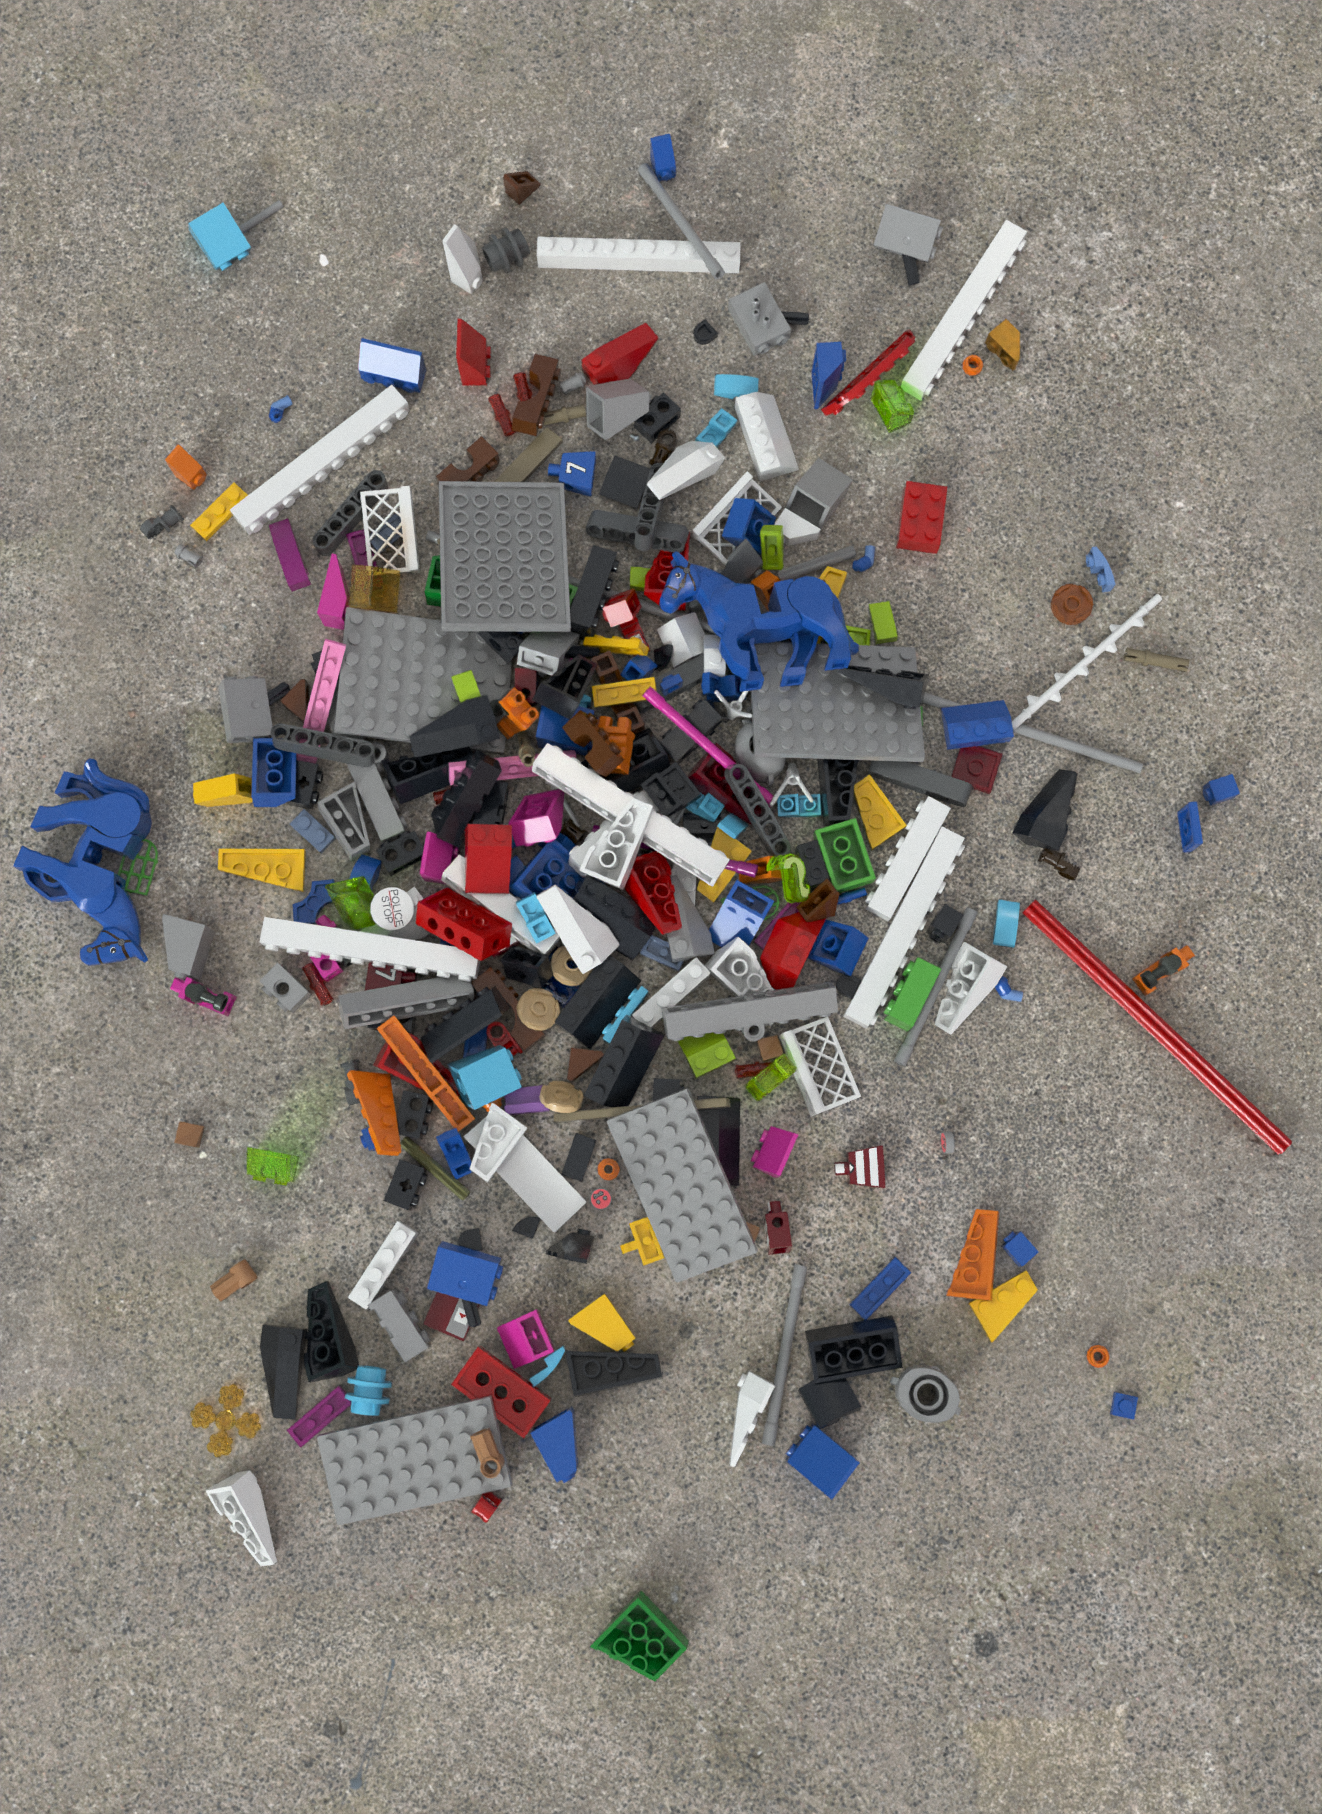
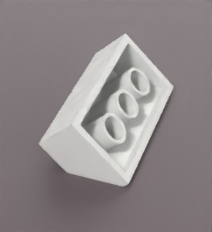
[735,392,799,482]

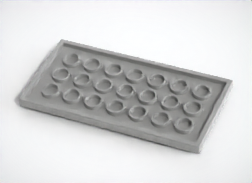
[606,1087,758,1283]
[317,1395,513,1526]

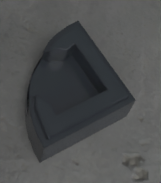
[654,644,673,671]
[512,1217,541,1239]

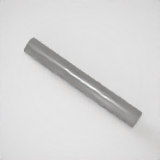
[239,200,284,234]

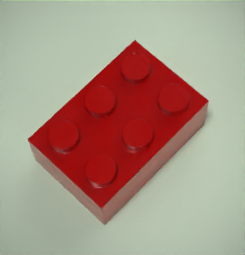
[896,481,948,554]

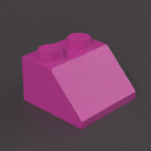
[420,831,459,885]

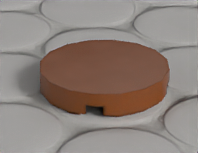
[1051,584,1093,625]

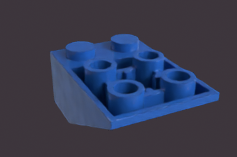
[709,880,774,947]

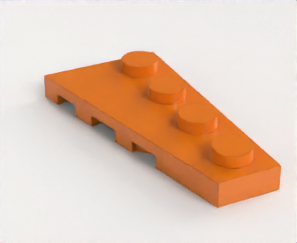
[347,1070,402,1156]
[946,1209,999,1301]

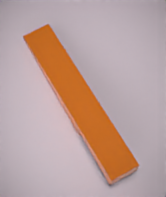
[377,1015,475,1132]

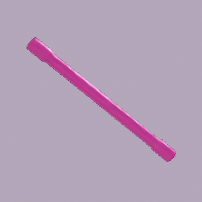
[642,686,774,807]

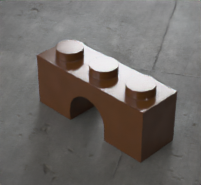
[436,436,500,485]
[562,710,624,777]

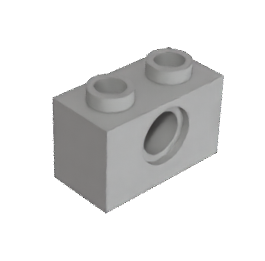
[260,962,312,1013]

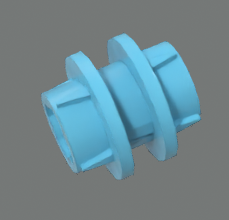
[345,1365,392,1416]

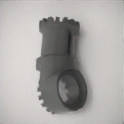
[140,505,184,539]
[340,1059,360,1106]

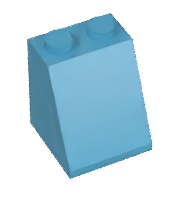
[188,202,251,271]
[447,1045,522,1110]

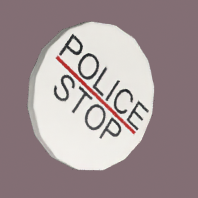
[370,887,414,930]

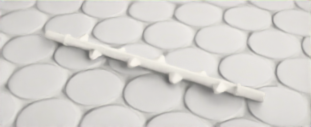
[1012,594,1162,731]

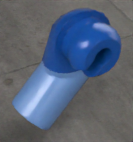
[269,395,293,423]
[852,545,875,572]
[995,976,1023,1002]

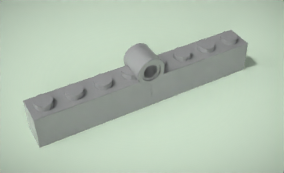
[327,681,408,843]
[662,982,838,1041]

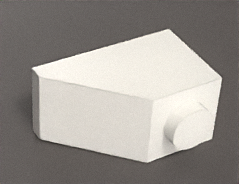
[774,508,821,546]
[703,635,726,677]

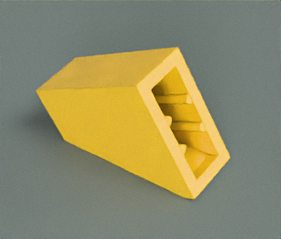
[193,773,253,807]
[568,1294,636,1352]

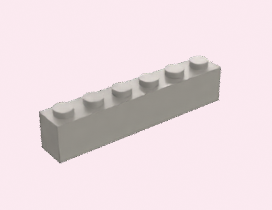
[338,975,474,1029]

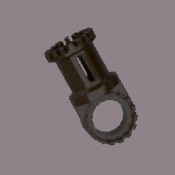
[649,429,677,466]
[560,818,590,846]
[1038,848,1080,881]

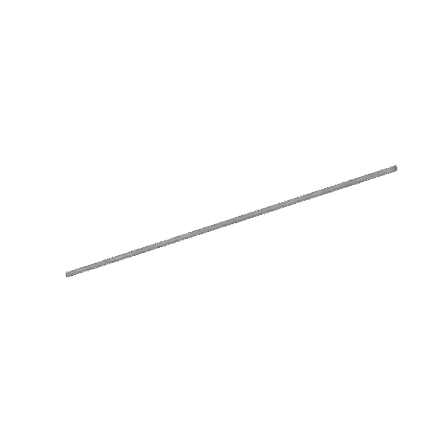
[426,530,1143,773]

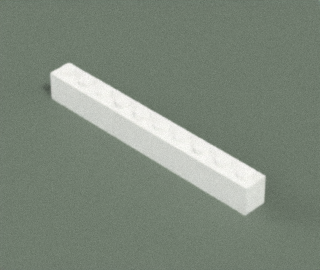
[900,220,1027,401]
[537,237,740,273]
[230,385,410,535]
[532,743,730,887]
[843,826,965,1028]
[259,917,480,982]

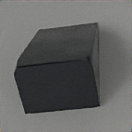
[561,1133,597,1182]

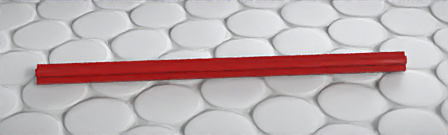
[1022,899,1293,1154]

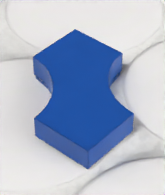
[292,879,336,925]

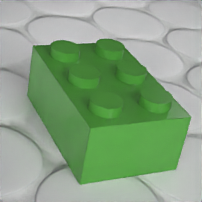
[813,818,876,893]
[883,957,941,1031]

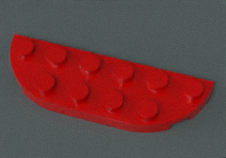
[821,329,916,416]

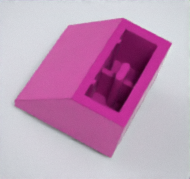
[497,1309,555,1369]

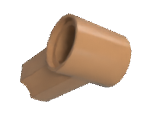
[210,1259,258,1302]
[470,1428,505,1478]

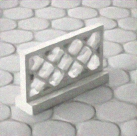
[690,471,782,566]
[360,486,420,576]
[778,1017,861,1117]

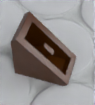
[503,171,541,205]
[280,679,309,724]
[796,878,840,922]
[567,1048,604,1083]

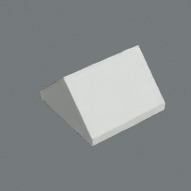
[657,612,705,668]

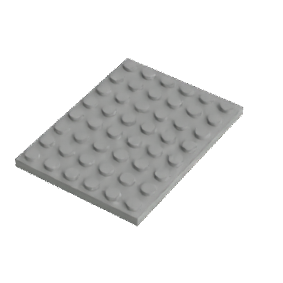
[439,481,571,632]
[334,607,512,755]
[751,642,925,762]

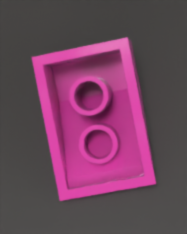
[317,553,352,630]
[508,789,565,847]
[751,1126,798,1178]

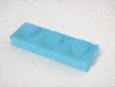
[602,986,648,1044]

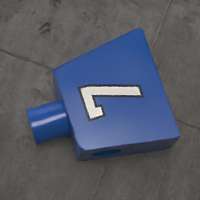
[548,451,596,497]

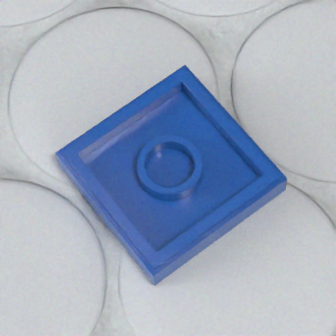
[1177,801,1203,853]

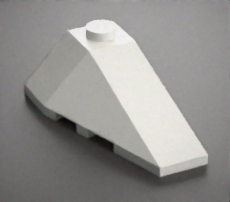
[442,224,483,294]
[646,441,725,500]
[579,798,654,890]
[536,885,620,974]
[704,937,774,1026]

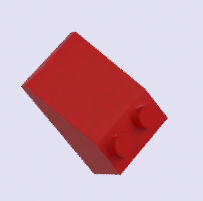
[456,319,491,386]
[465,824,512,894]

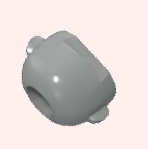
[734,719,786,785]
[889,1365,962,1423]

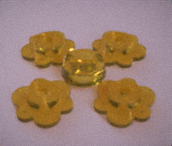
[190,1384,261,1457]

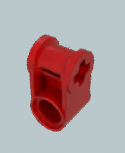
[487,1022,523,1056]

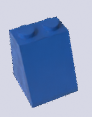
[536,705,598,756]
[530,1406,578,1483]
[785,1423,860,1500]

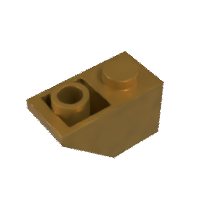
[985,319,1020,371]

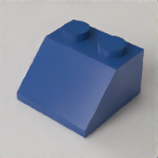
[722,498,776,555]
[808,920,869,976]

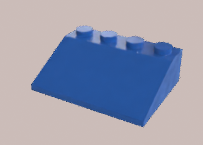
[509,839,607,922]

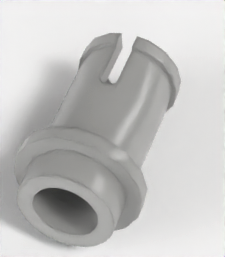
[559,372,587,395]
[174,544,203,568]

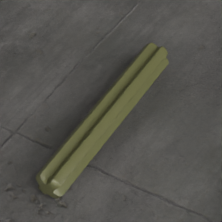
[400,1137,470,1200]

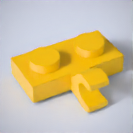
[620,1217,664,1266]

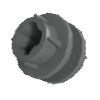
[482,227,530,274]

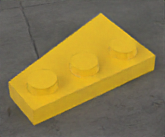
[853,775,907,851]
[696,827,752,902]
[968,1270,1038,1343]

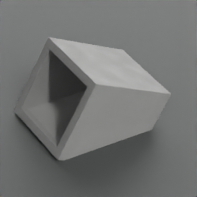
[586,379,651,439]
[786,458,853,531]
[162,914,215,981]

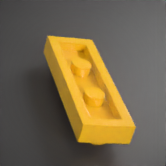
[190,483,248,541]
[583,635,649,656]
[592,677,657,708]

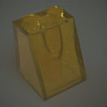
[349,564,400,613]

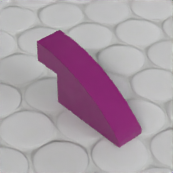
[269,518,311,592]

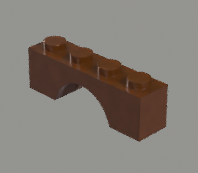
[512,354,561,436]
[591,650,645,734]
[471,967,546,1052]

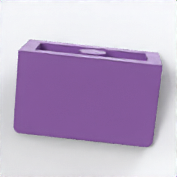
[504,1085,550,1115]

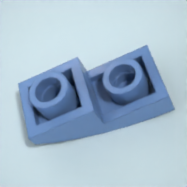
[1086,547,1115,592]

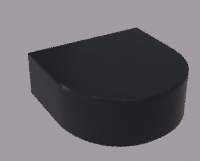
[693,319,718,345]
[836,974,862,1000]
[459,1228,483,1251]

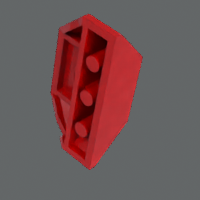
[760,912,826,990]

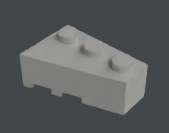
[317,781,370,862]
[367,1289,431,1362]

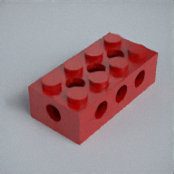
[415,887,513,961]
[451,1346,552,1438]

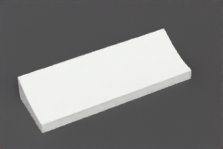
[463,1115,587,1233]

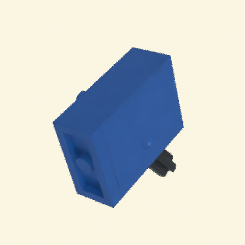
[427,1241,504,1327]

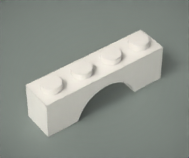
[632,957,711,1028]
[348,1221,419,1310]

